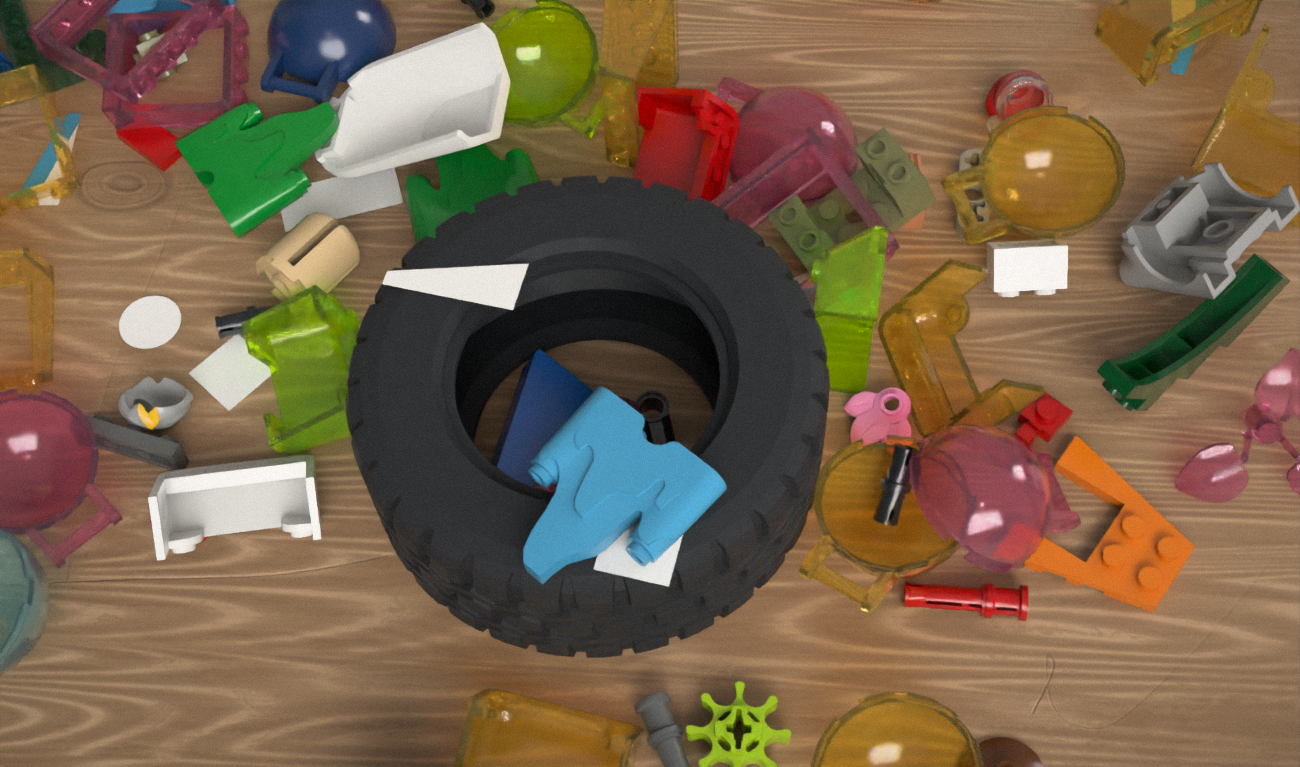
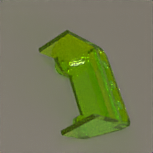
[811,226,889,394]

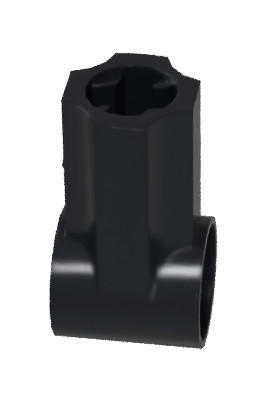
[635,391,675,445]

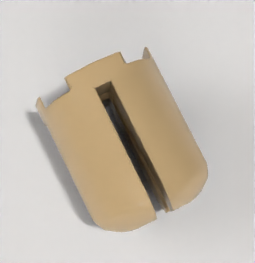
[255,212,360,315]

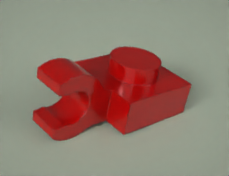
[1011,390,1073,454]

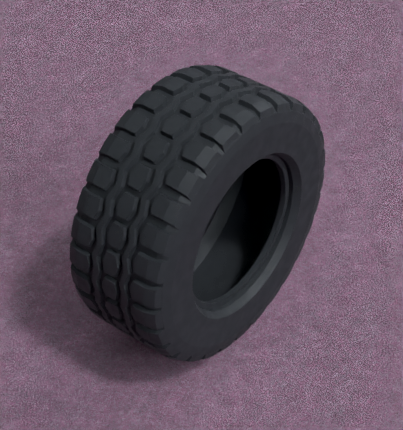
[346,176,830,658]

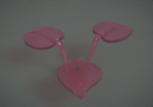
[1175,347,1300,503]

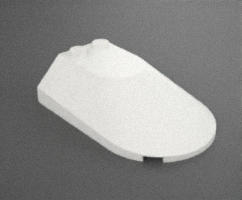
[315,22,511,178]

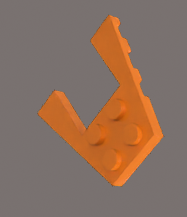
[994,436,1195,612]

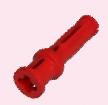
[904,581,1028,621]

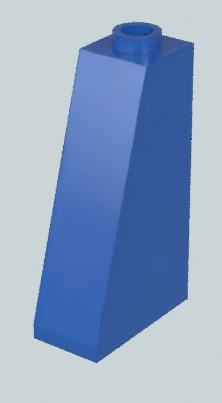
[491,349,593,486]

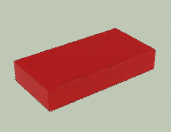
[115,111,183,172]

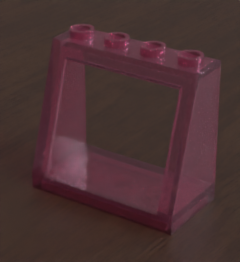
[711,126,900,311]

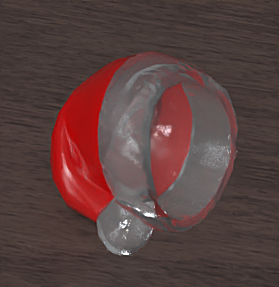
[985,70,1054,136]

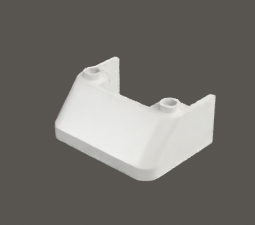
[148,455,321,560]

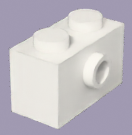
[987,239,1068,297]

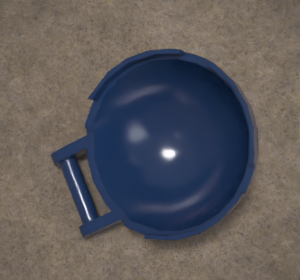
[260,0,396,104]

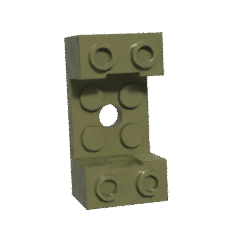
[767,127,936,287]

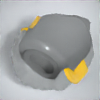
[118,376,193,431]

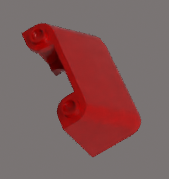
[631,86,739,207]

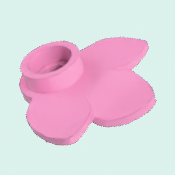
[844,387,912,456]

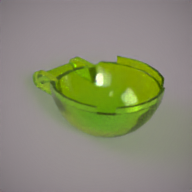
[489,0,631,140]

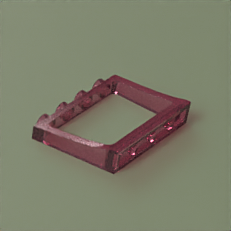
[27,0,225,105]
[101,5,249,130]

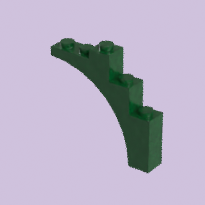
[1096,253,1291,411]

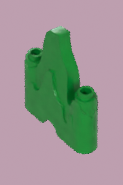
[174,101,340,239]
[404,143,540,244]

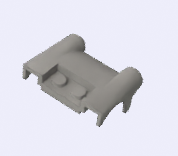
[1119,162,1300,299]

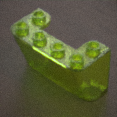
[242,285,360,456]

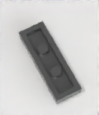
[71,413,189,470]

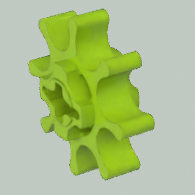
[686,681,791,767]

